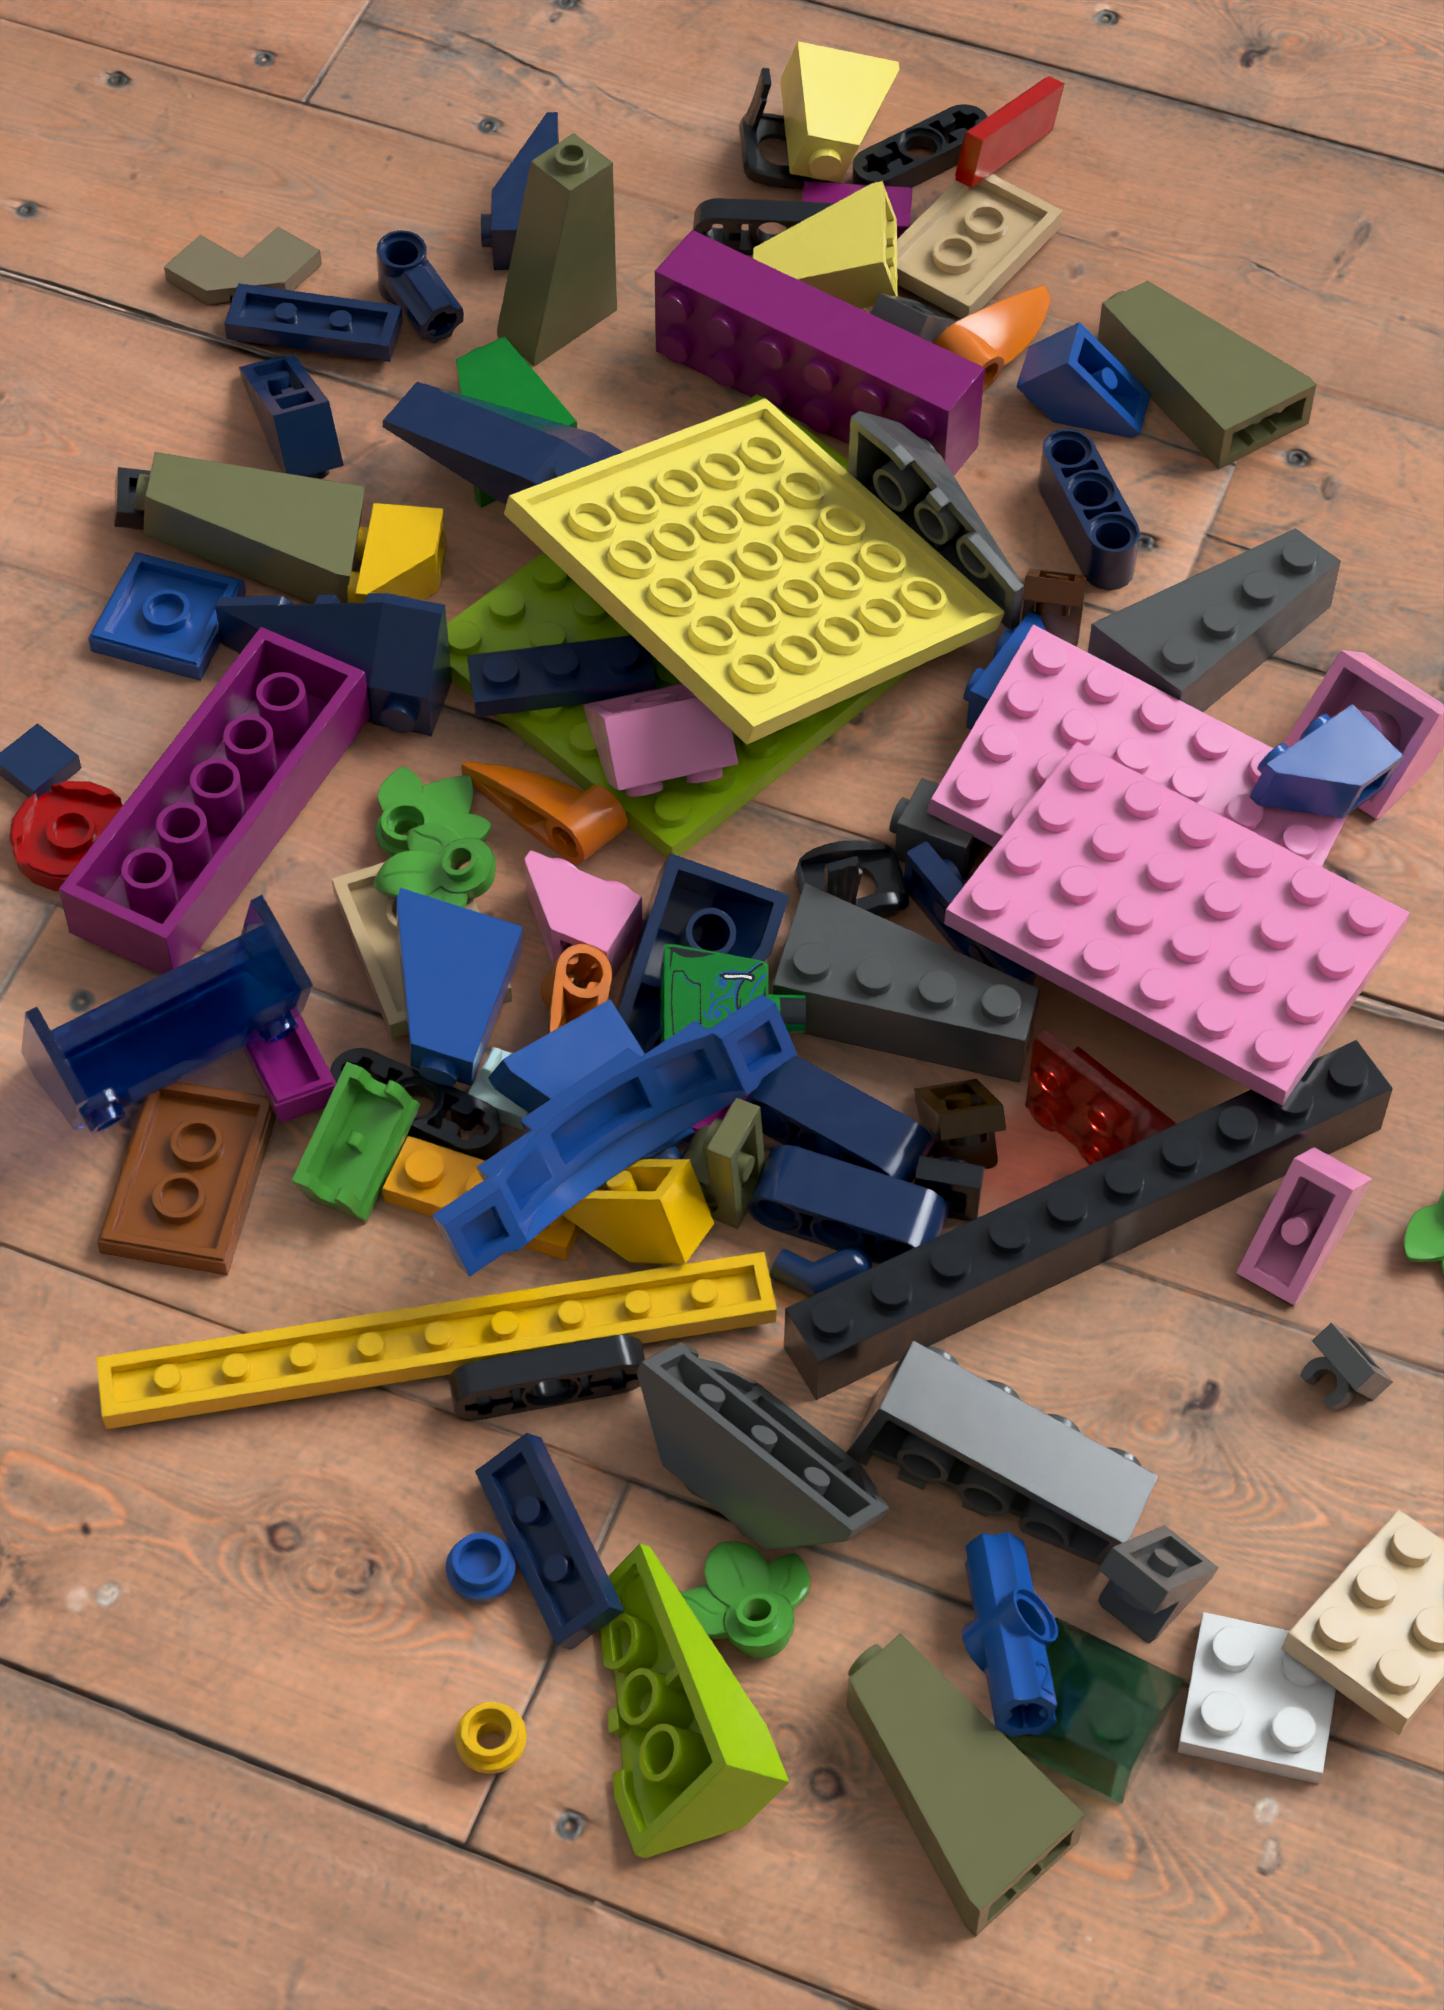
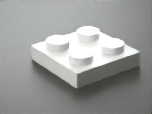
[1177,1612,1336,1784]

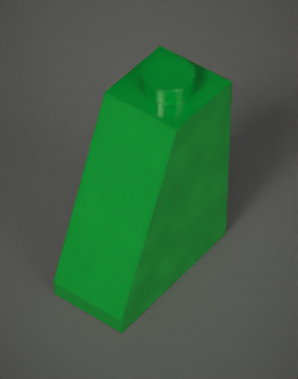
[456,336,577,508]

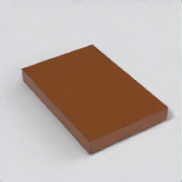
[97,1077,276,1275]

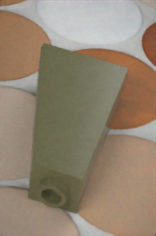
[497,133,617,366]
[1097,281,1317,470]
[134,452,365,603]
[846,1633,1085,1937]

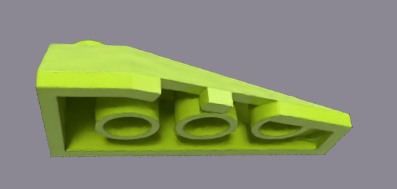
[600,1543,790,1858]

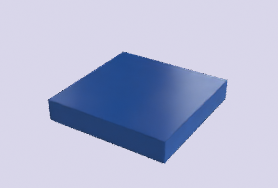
[88,552,246,681]

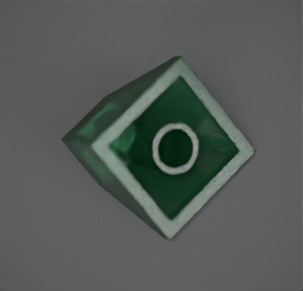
[999,1617,1184,1804]

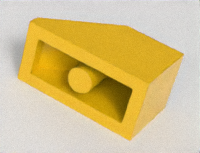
[562,1159,714,1266]

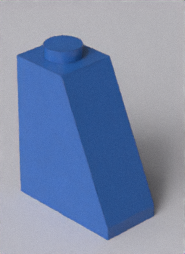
[396,888,523,1086]
[488,999,694,1159]

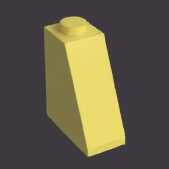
[780,41,900,183]
[753,181,898,308]

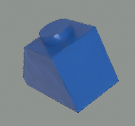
[1016,322,1151,438]

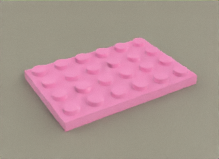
[926,625,1348,867]
[944,741,1410,1106]

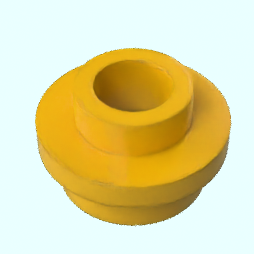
[455,1702,527,1774]

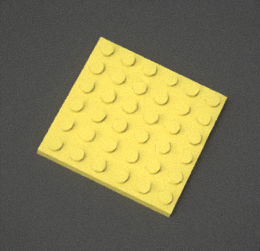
[504,398,1005,745]

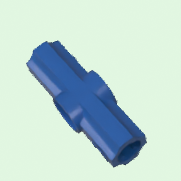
[962,1531,1058,1738]

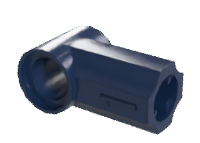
[376,230,464,343]

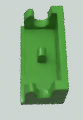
[291,1062,421,1222]

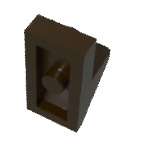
[914,1078,1006,1169]

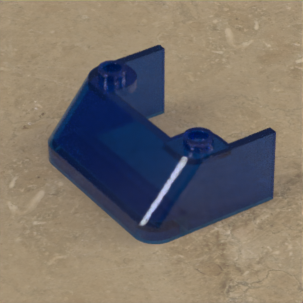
[21,895,313,1134]

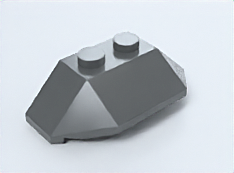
[637,1342,889,1550]

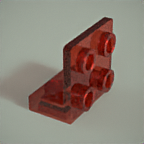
[1025,1030,1176,1165]

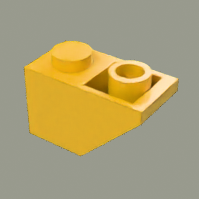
[348,503,447,603]

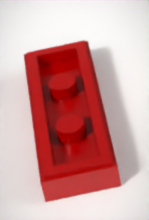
[955,76,1065,188]

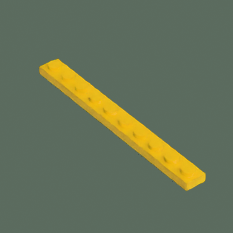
[96,1252,777,1429]

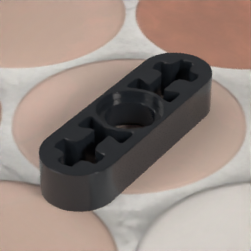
[852,104,988,188]
[693,198,835,255]
[330,1048,502,1161]
[449,1335,645,1420]

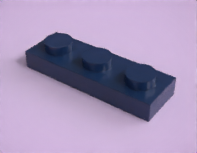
[224,283,403,362]
[467,635,656,717]
[904,841,1036,986]
[475,1433,625,1650]

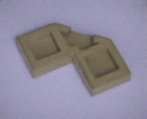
[164,227,322,304]

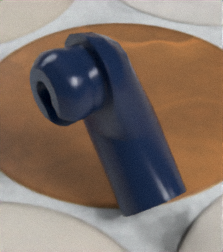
[770,1246,873,1297]

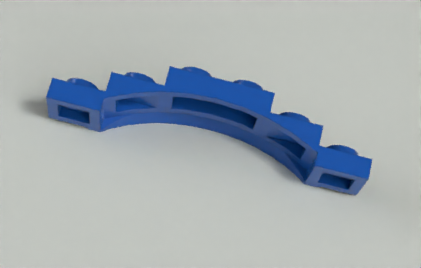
[432,994,798,1276]

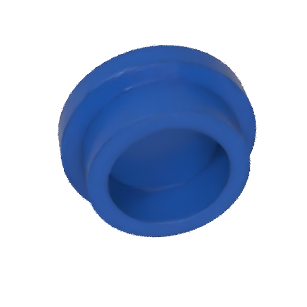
[446,1532,516,1602]

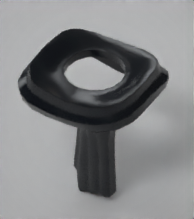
[739,68,814,188]
[795,841,909,918]

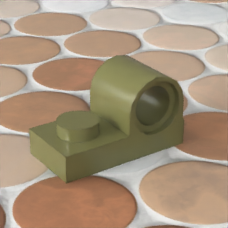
[680,1098,765,1229]

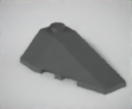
[848,411,1024,629]

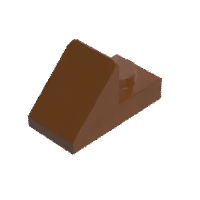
[1021,568,1088,647]

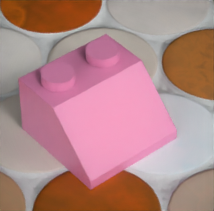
[1284,650,1444,819]
[583,683,738,797]

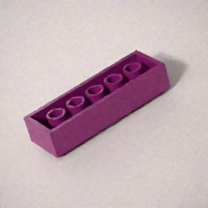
[654,230,985,476]
[59,627,371,982]

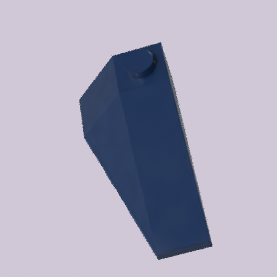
[382,382,623,505]
[215,593,452,736]
[616,853,790,1054]

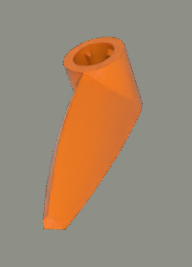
[933,285,1051,391]
[461,761,628,865]
[540,944,612,1034]

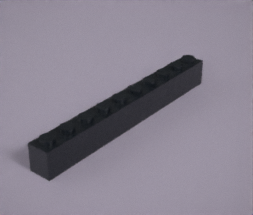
[784,1040,1393,1400]

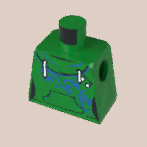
[660,944,806,1044]

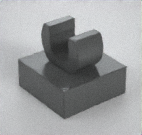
[1300,1322,1393,1411]

